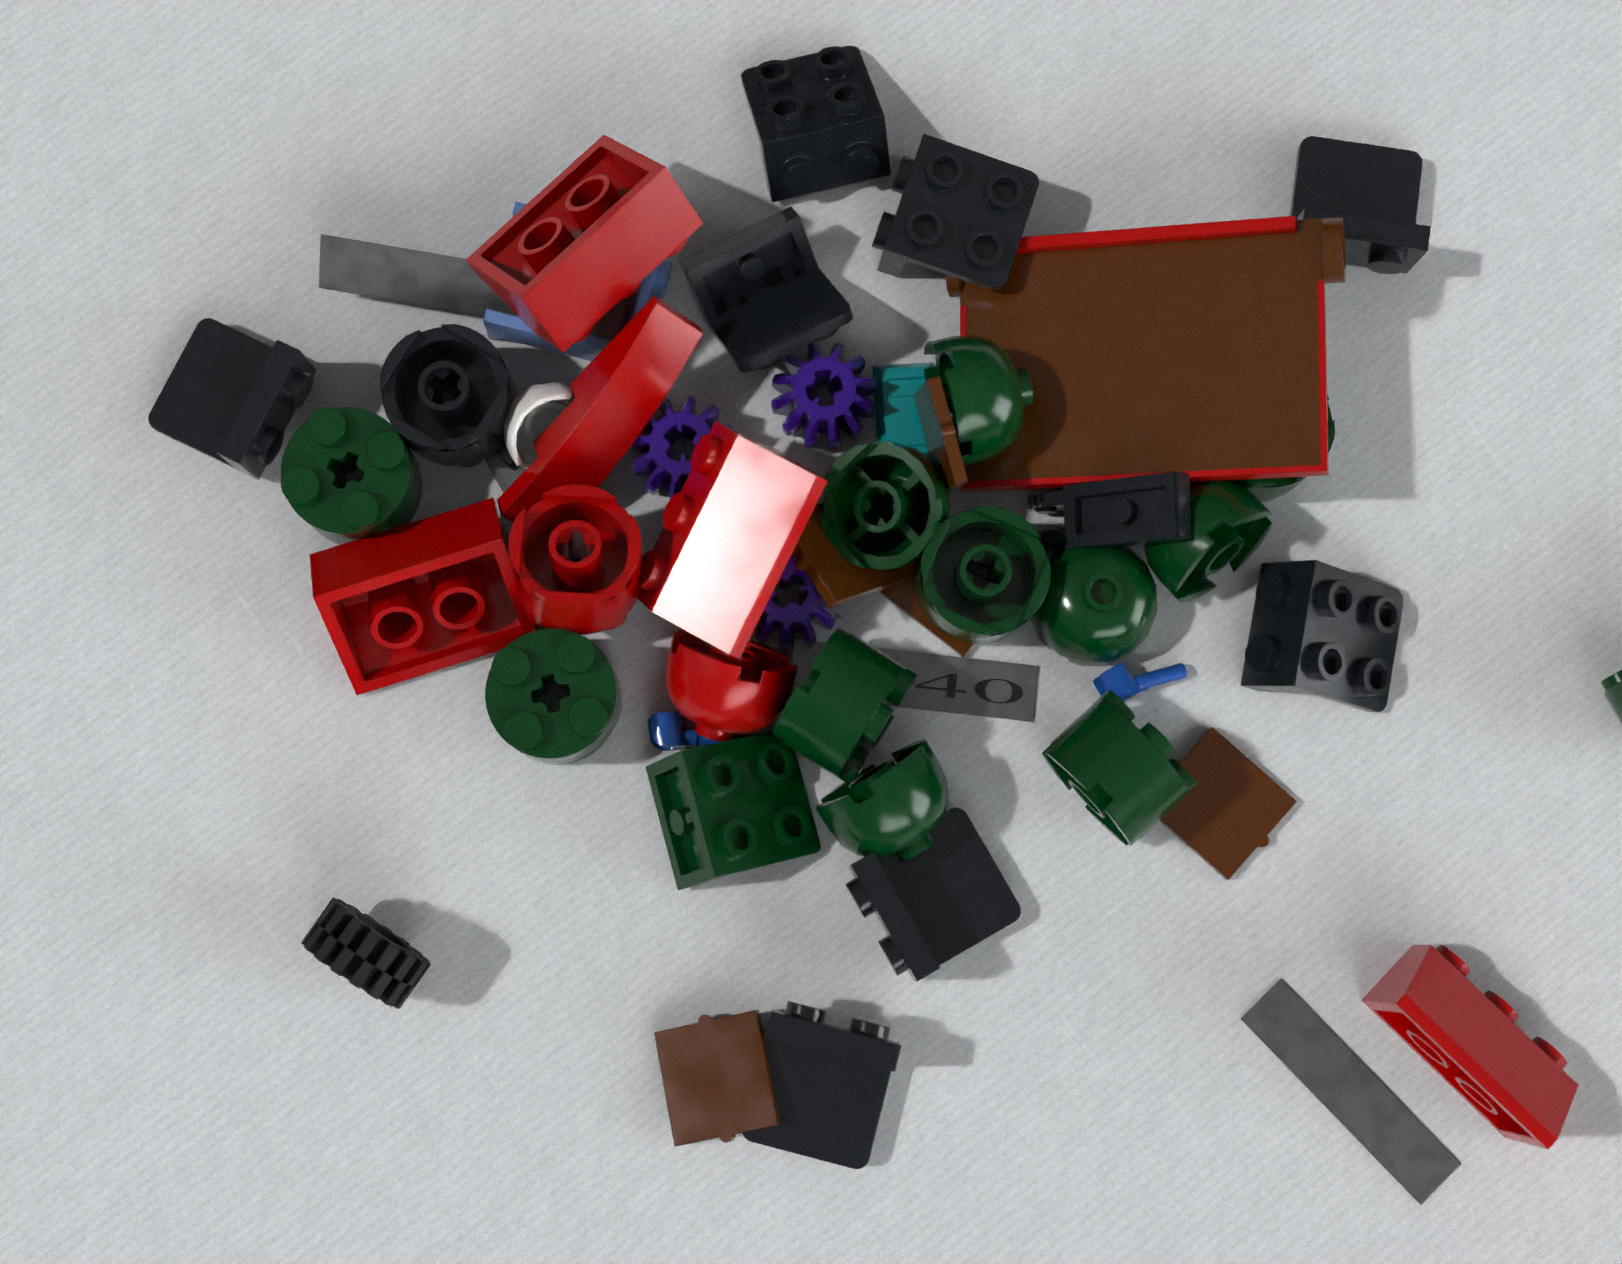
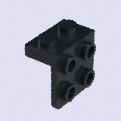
[741,46,891,202]
[872,134,1039,290]
[1290,136,1431,274]
[679,207,854,373]
[148,318,317,480]
[1240,560,1403,712]
[845,808,1021,981]
[743,1001,902,1169]

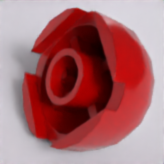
[665,629,798,742]

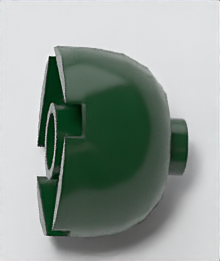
[924,335,1033,466]
[819,441,951,570]
[1143,480,1272,602]
[1030,546,1157,666]
[816,739,949,861]

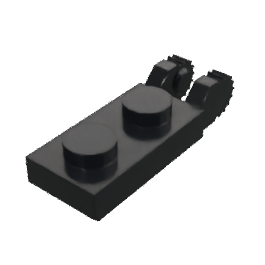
[1027,472,1192,551]

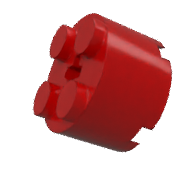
[509,484,642,635]

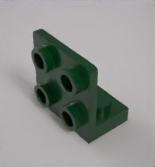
[646,731,821,890]

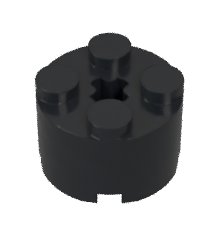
[380,324,519,468]

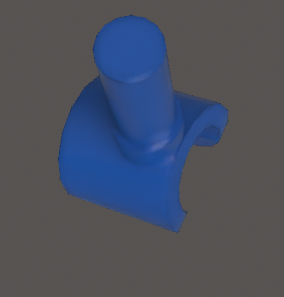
[1093,662,1187,702]
[648,711,739,751]

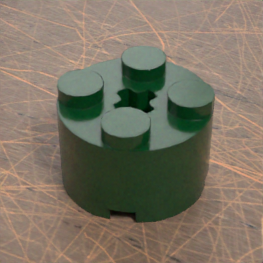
[281,407,423,545]
[915,506,1051,644]
[773,628,918,785]
[485,629,622,765]
[1042,690,1197,846]

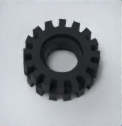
[301,898,431,1009]

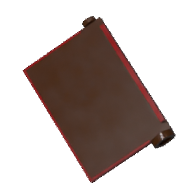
[946,216,1346,492]

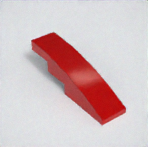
[497,296,703,523]

